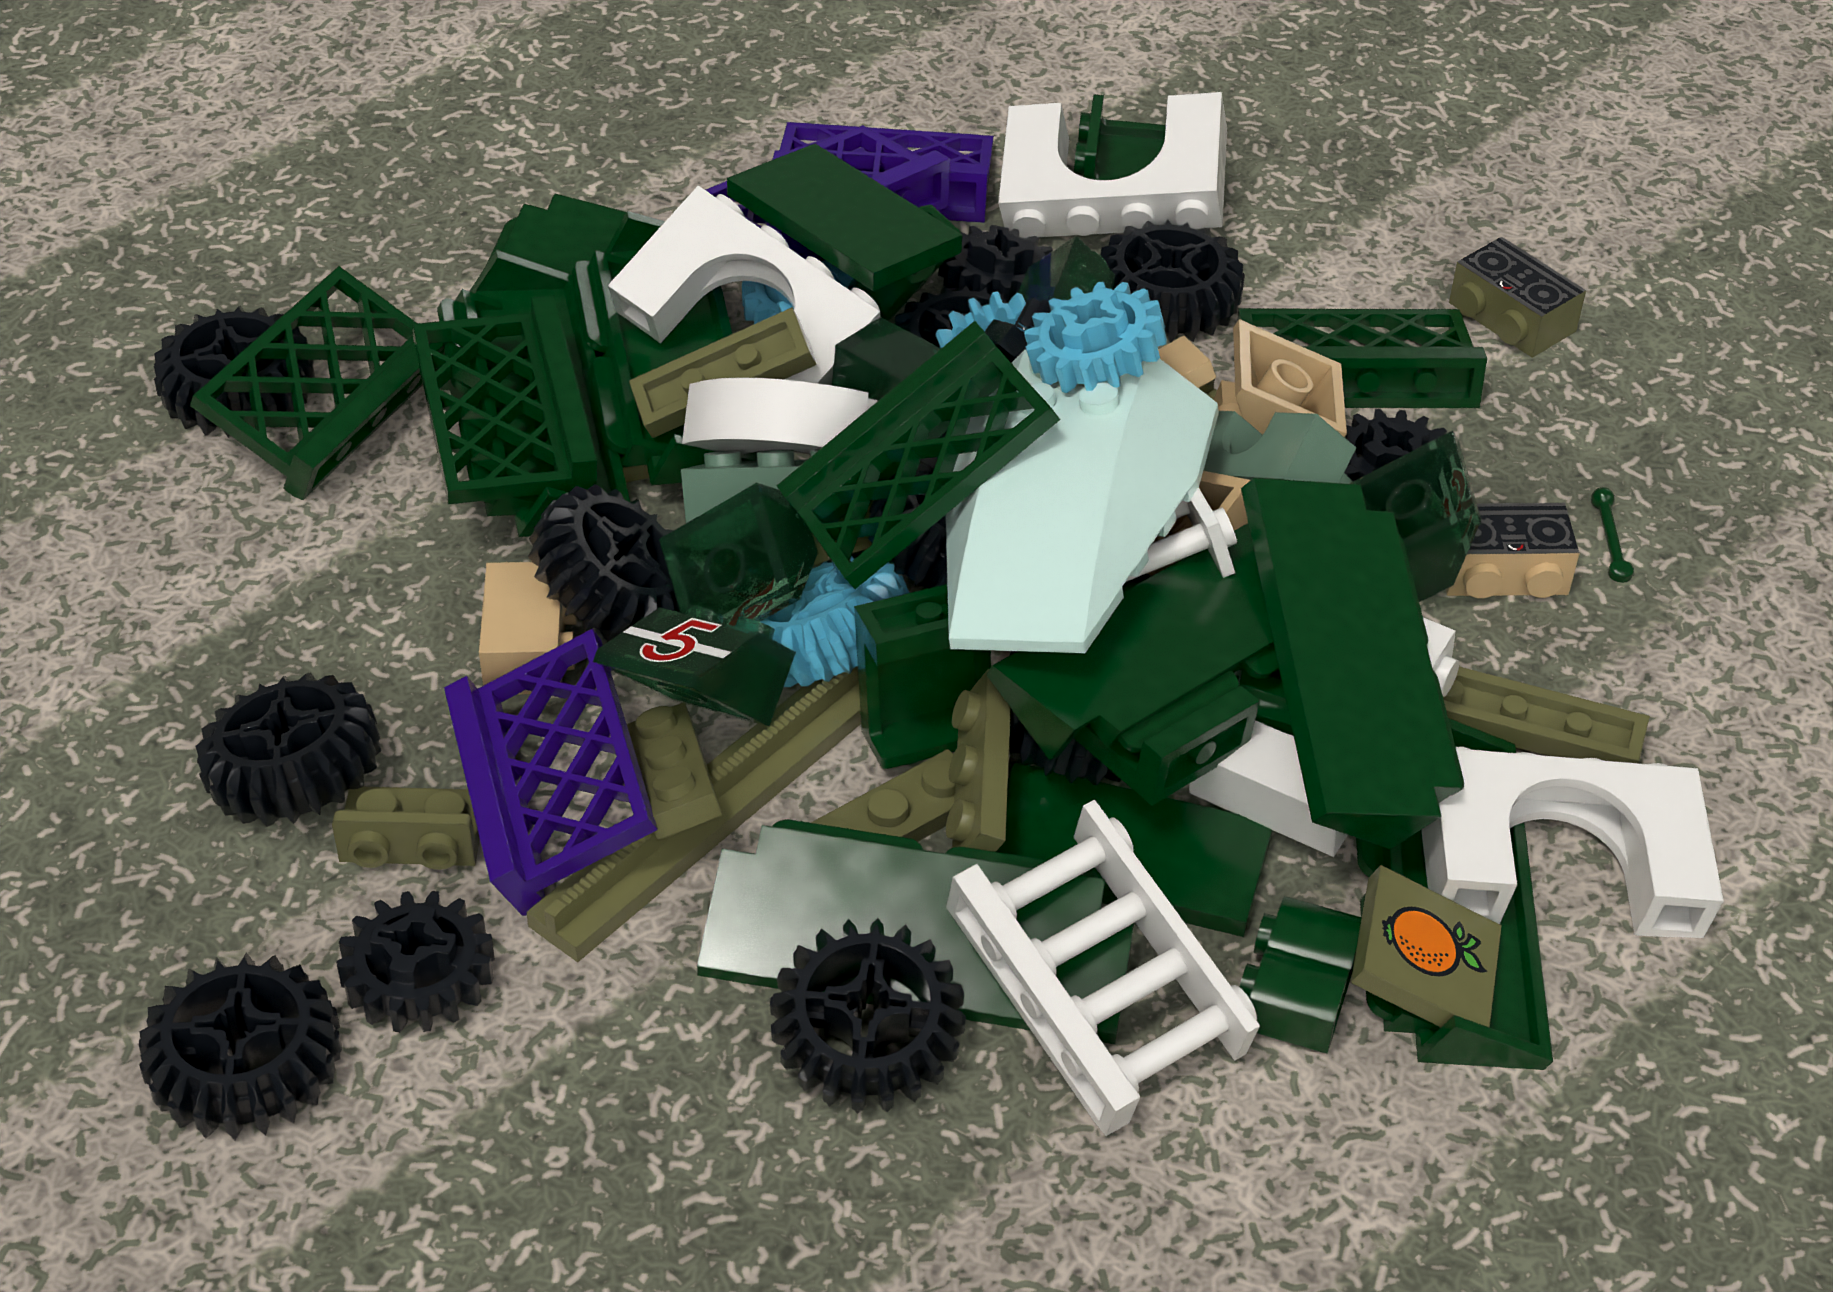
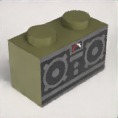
[1449,236,1586,358]

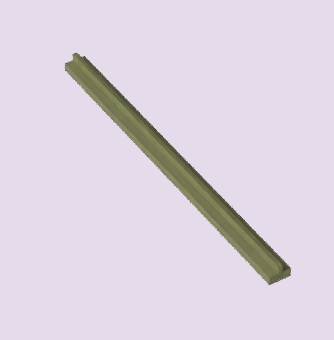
[526,379,1217,963]

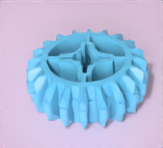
[741,556,910,687]

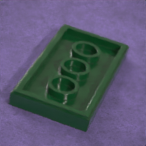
[727,143,962,291]
[996,762,1272,937]

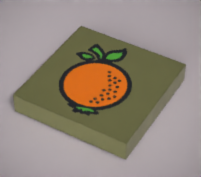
[1351,865,1502,1027]

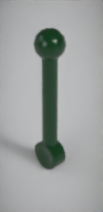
[1591,487,1634,583]

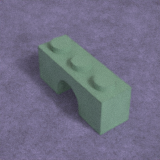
[1203,411,1356,483]

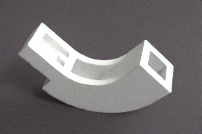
[682,378,877,454]

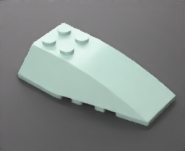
[946,350,1219,653]

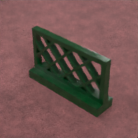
[190,266,445,500]
[413,295,597,505]
[1237,308,1487,408]
[776,321,1061,589]

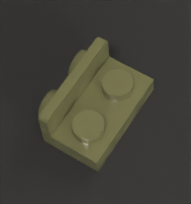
[332,786,480,870]

